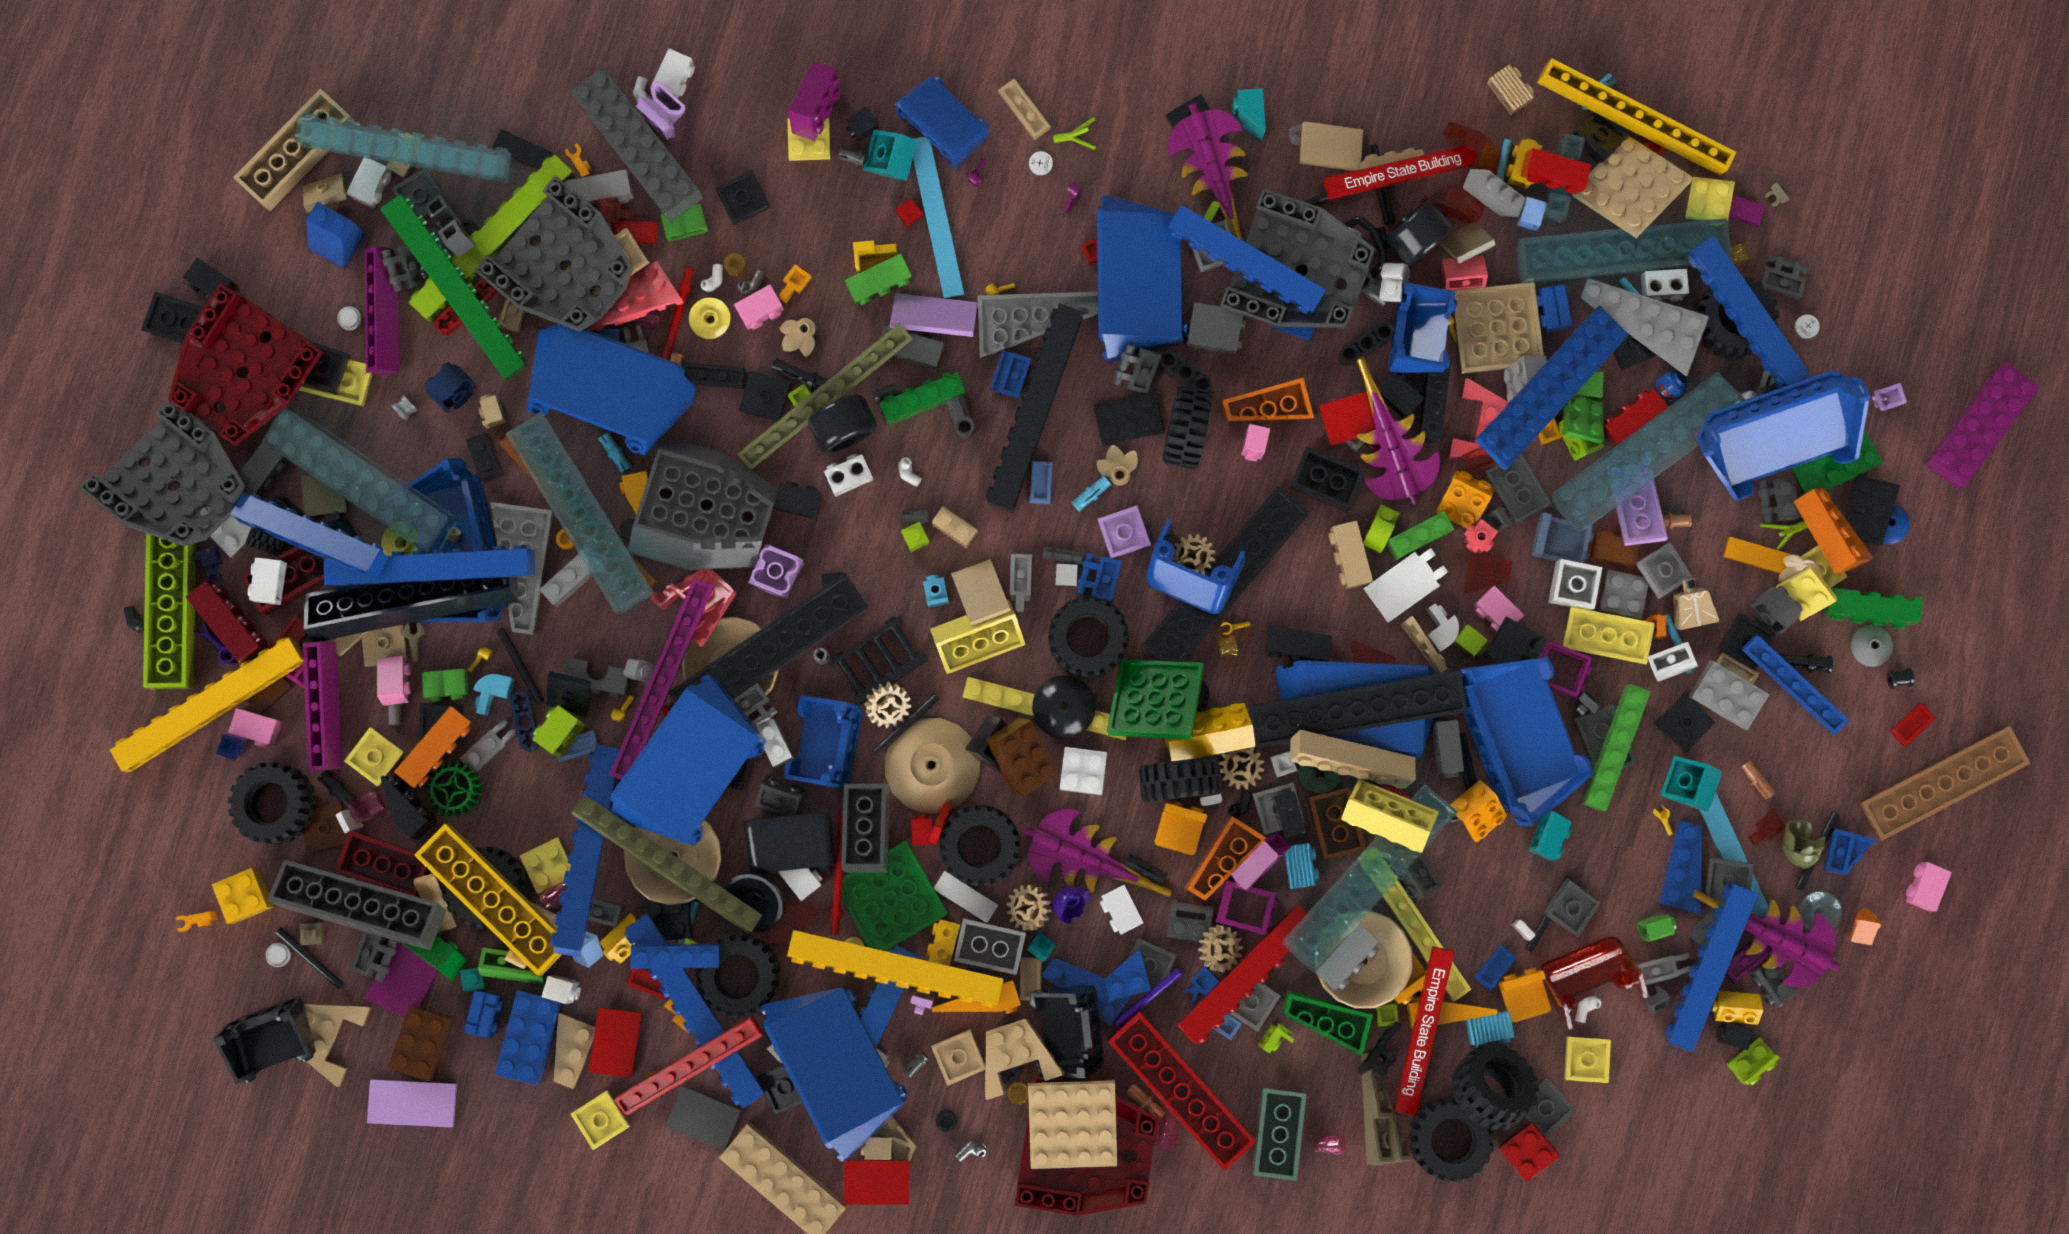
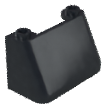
[744,812,836,878]
[1030,985,1104,1078]
[213,996,316,1084]

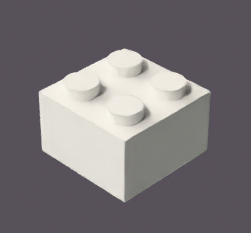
[1548,559,1602,610]
[1059,747,1107,795]

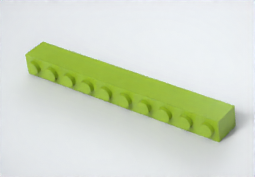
[408,154,576,323]

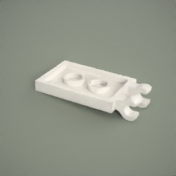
[1364,548,1448,622]

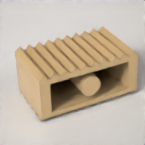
[1487,64,1534,116]
[932,506,978,548]

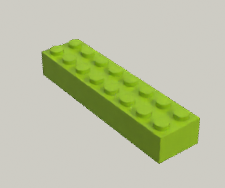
[143,533,196,689]

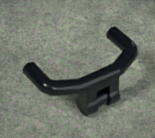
[1344,216,1390,278]
[1357,1022,1402,1076]

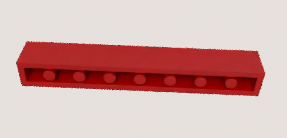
[1176,905,1317,1044]

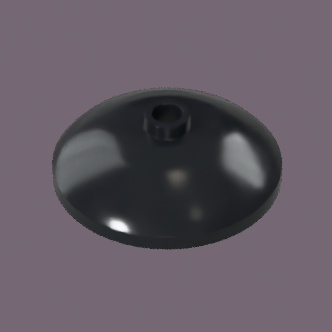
[1032,675,1096,739]
[724,872,784,932]

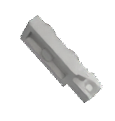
[1010,553,1032,612]

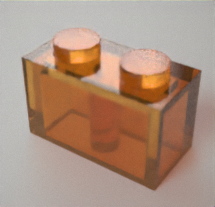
[1590,530,1639,567]

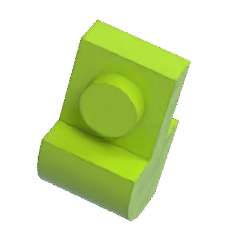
[1363,504,1400,553]

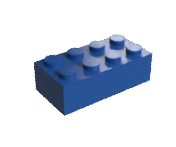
[495,989,562,1085]

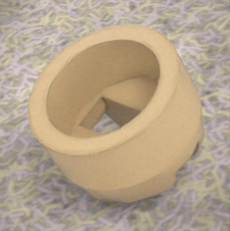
[443,526,461,544]

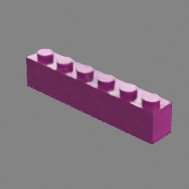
[364,246,400,375]
[303,642,342,771]

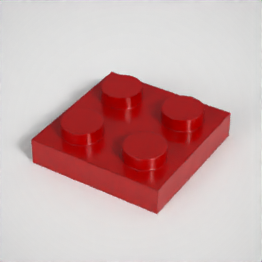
[1498,1121,1560,1182]

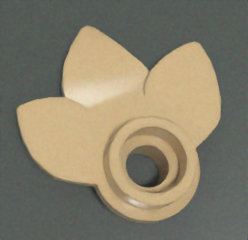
[779,318,816,357]
[1097,445,1138,486]
[1778,554,1820,583]

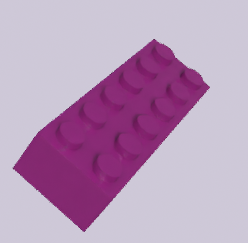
[1924,362,2040,489]

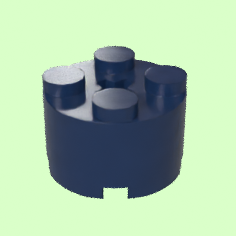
[425,362,476,412]

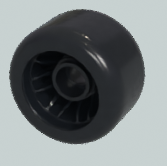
[1386,199,1454,266]
[808,394,877,454]

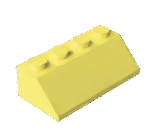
[930,599,1026,674]
[1341,779,1439,853]

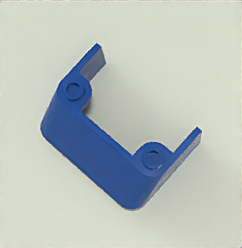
[1146,520,1246,614]

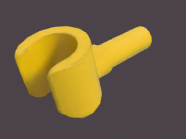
[985,283,1015,295]
[1448,315,1457,342]
[1221,621,1250,635]
[468,647,493,672]
[611,695,634,722]
[1653,805,1673,835]

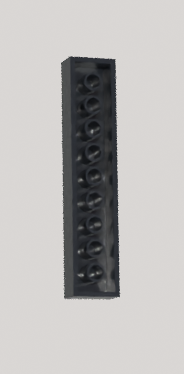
[985,303,1083,514]
[304,577,518,642]

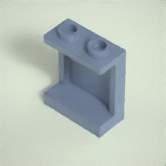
[1531,512,1594,563]

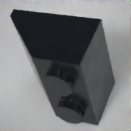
[1485,616,1548,663]
[965,715,1008,776]

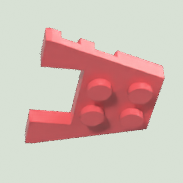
[1448,378,1509,458]
[650,569,736,648]

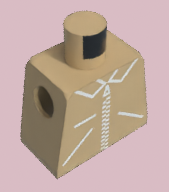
[1673,578,1719,630]

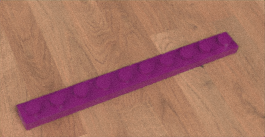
[610,578,714,780]

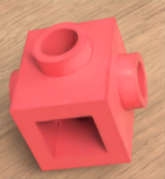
[1463,519,1498,554]

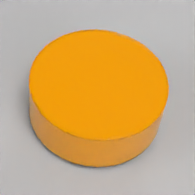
[556,528,578,550]

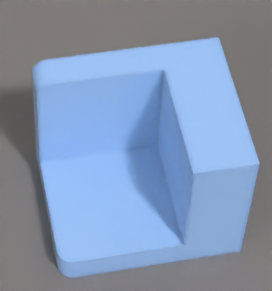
[1517,197,1546,231]
[572,931,603,968]

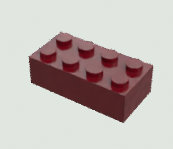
[241,547,325,615]
[186,581,270,663]
[335,831,431,898]

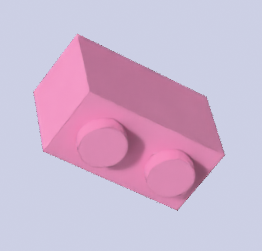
[734,285,784,330]
[1241,424,1270,462]
[1473,586,1524,633]
[377,656,411,706]
[228,708,282,748]
[1906,862,1952,912]

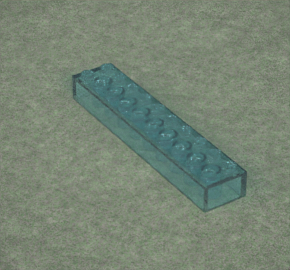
[295,113,514,184]
[1515,218,1732,284]
[1552,372,1746,533]
[262,407,458,554]
[506,412,656,616]
[1282,784,1457,973]

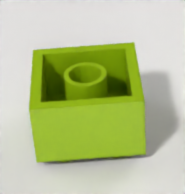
[532,705,586,759]

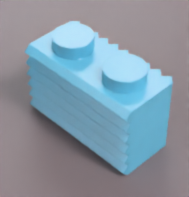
[1284,843,1319,889]
[1465,1011,1515,1048]

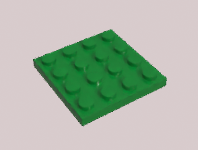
[1790,428,1883,495]
[1107,659,1204,739]
[832,841,948,951]

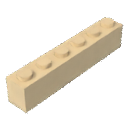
[1290,730,1416,789]

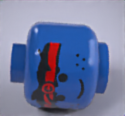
[1655,370,1688,402]

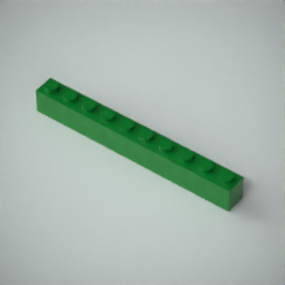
[380,194,527,381]

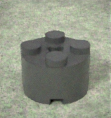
[1750,586,1803,635]

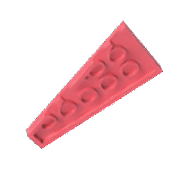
[552,261,684,332]

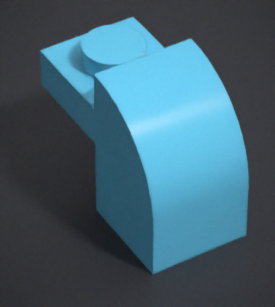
[473,674,515,716]

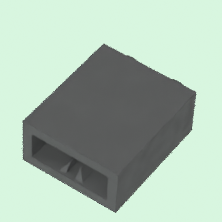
[1186,302,1246,355]
[1431,720,1464,778]

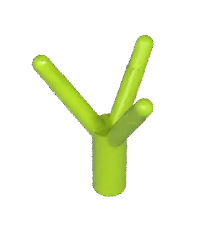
[1053,117,1096,150]
[1760,521,1808,551]

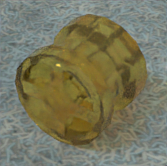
[1726,243,1751,266]
[724,253,747,277]
[1218,635,1238,658]
[1008,1081,1028,1104]

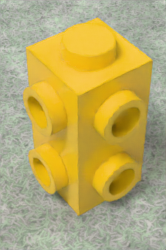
[1506,139,1542,190]
[600,912,638,964]
[926,919,961,966]
[1711,991,1763,1025]

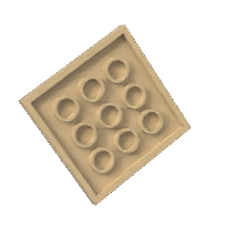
[1572,136,1692,238]
[1453,282,1544,374]
[1028,1080,1117,1169]

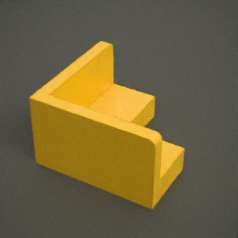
[853,240,897,274]

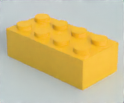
[1165,703,1255,761]

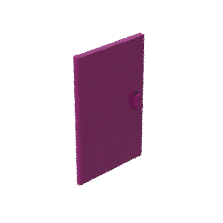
[364,934,453,1017]

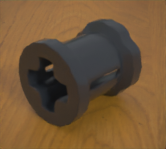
[1887,668,1914,689]

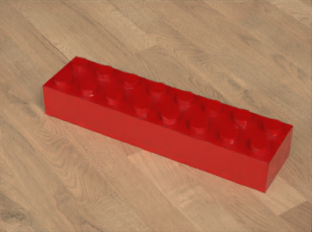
[1107,1012,1256,1171]

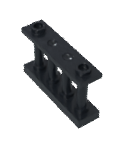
[830,616,929,706]

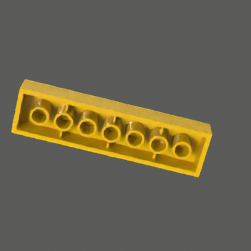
[415,824,562,976]

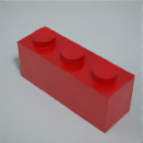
[1521,148,1591,194]
[1604,389,1670,449]

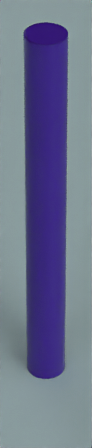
[1114,968,1183,1028]

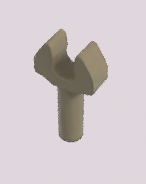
[401,622,424,662]

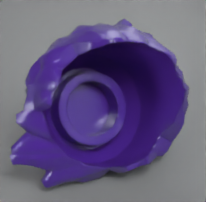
[1049,886,1091,924]

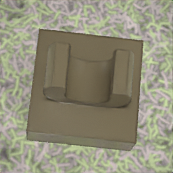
[1765,181,1793,207]
[300,923,324,945]

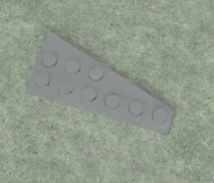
[1581,279,1709,377]
[978,292,1098,359]
[490,502,554,635]

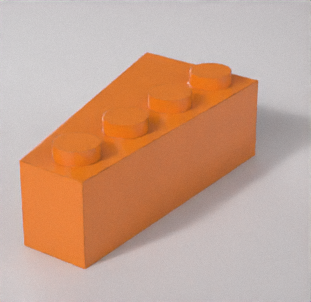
[1220,378,1314,422]
[1794,487,1874,574]
[394,706,471,788]
[1185,816,1267,900]

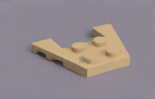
[304,1004,372,1087]
[985,1019,1065,1100]

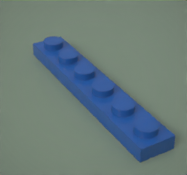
[1742,634,1849,735]

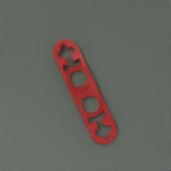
[435,278,499,335]

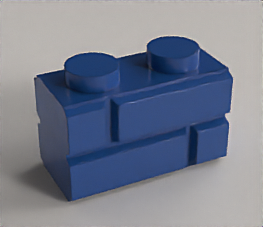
[1536,285,1573,333]
[464,990,504,1038]

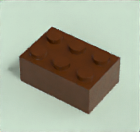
[986,717,1057,797]
[1306,787,1366,860]
[388,1004,454,1081]

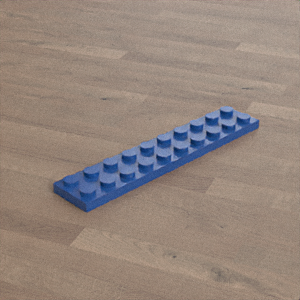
[1475,305,1629,470]

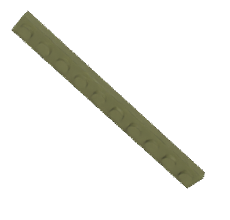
[737,322,913,470]
[571,794,762,934]

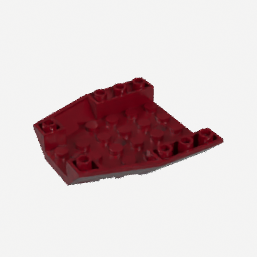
[168,283,323,446]
[1014,1076,1159,1216]

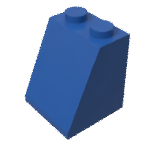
[306,201,366,269]

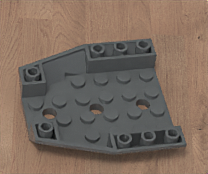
[475,175,633,331]
[1220,188,1375,328]
[78,400,245,546]
[628,436,778,570]

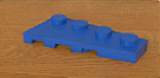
[1658,821,1702,915]
[1041,958,1132,1026]

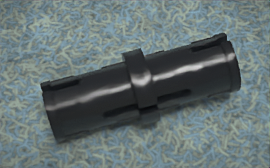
[317,770,357,808]
[1124,853,1168,885]

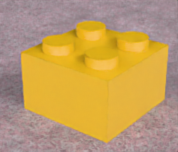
[212,868,274,924]

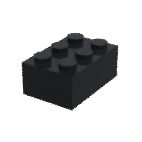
[1289,447,1365,512]

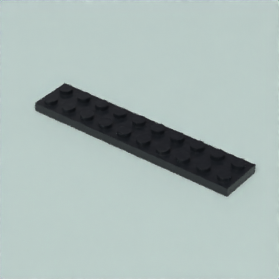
[141,291,351,394]
[1142,486,1310,662]
[669,573,869,703]
[1248,669,1467,748]

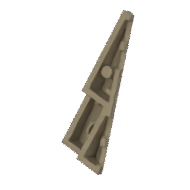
[1361,1053,1413,1165]

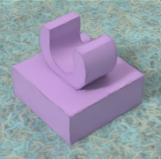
[910,987,936,1015]

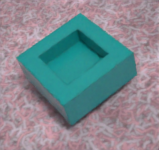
[1027,932,1056,962]
[460,968,486,992]

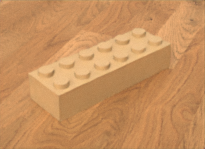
[233,88,356,211]
[719,1122,848,1234]

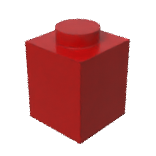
[911,815,934,846]

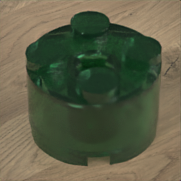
[1297,764,1341,795]

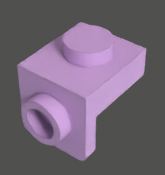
[1872,383,1908,411]

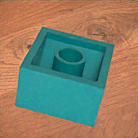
[1231,88,1266,141]
[863,130,918,181]
[1660,756,1722,812]
[1527,811,1572,861]

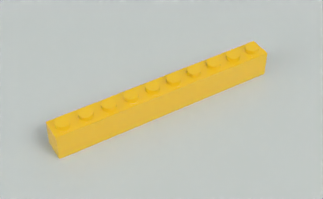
[1537,58,1736,176]
[110,637,304,772]
[787,930,1004,1008]

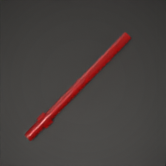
[661,267,694,361]
[829,808,844,936]

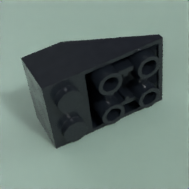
[380,775,437,840]

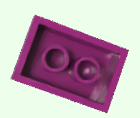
[788,61,841,141]

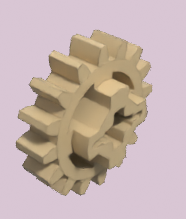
[1172,534,1217,576]
[864,682,911,728]
[1219,747,1264,790]
[1006,884,1052,931]
[1198,925,1243,972]

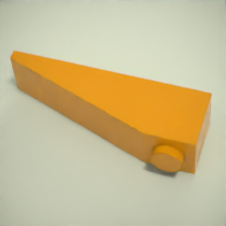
[619,471,649,515]
[932,980,1021,1014]
[1406,996,1498,1029]

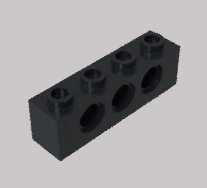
[1418,357,1452,444]

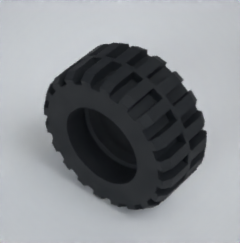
[1694,276,1779,359]
[1162,385,1213,469]
[1048,596,1129,678]
[1138,757,1222,803]
[228,762,316,845]
[939,805,1021,886]
[442,847,529,928]
[696,935,781,1017]
[1452,1043,1539,1130]
[1408,1097,1495,1182]

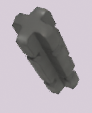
[1042,547,1084,564]

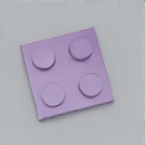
[1097,506,1151,559]

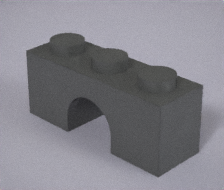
[424,194,475,258]
[564,658,631,699]

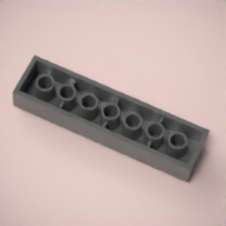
[570,67,703,223]
[268,859,446,950]

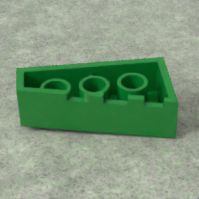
[1823,588,1923,629]
[400,932,468,981]
[1282,990,1373,1056]

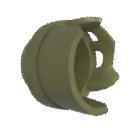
[1782,819,1826,869]

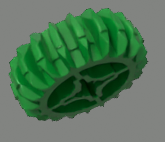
[424,760,483,818]

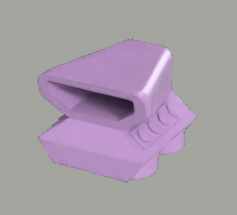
[635,81,686,140]
[748,544,805,598]

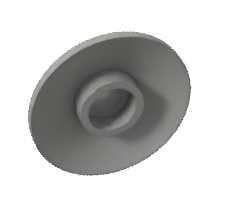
[1850,625,1893,667]

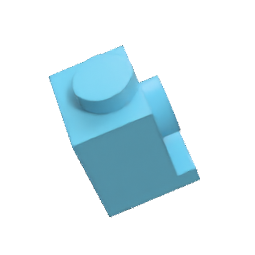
[923,574,949,608]

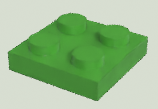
[1564,395,1604,444]

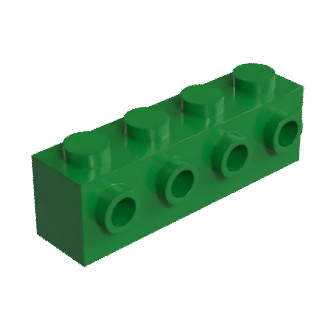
[880,371,966,426]

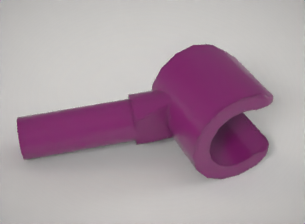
[969,158,987,187]
[1064,183,1081,213]

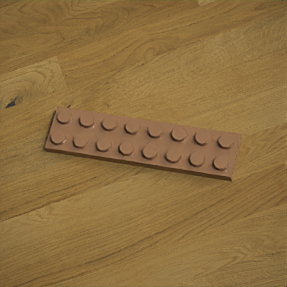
[1859,726,2031,841]

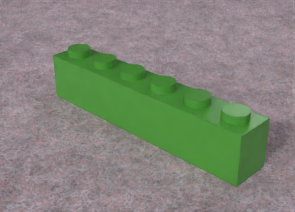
[1581,684,1651,811]

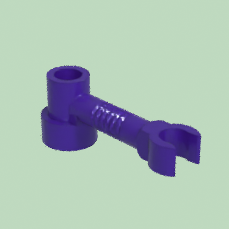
[194,622,238,664]

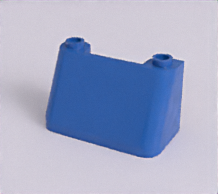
[895,76,989,170]
[1388,282,1457,373]
[784,695,863,789]

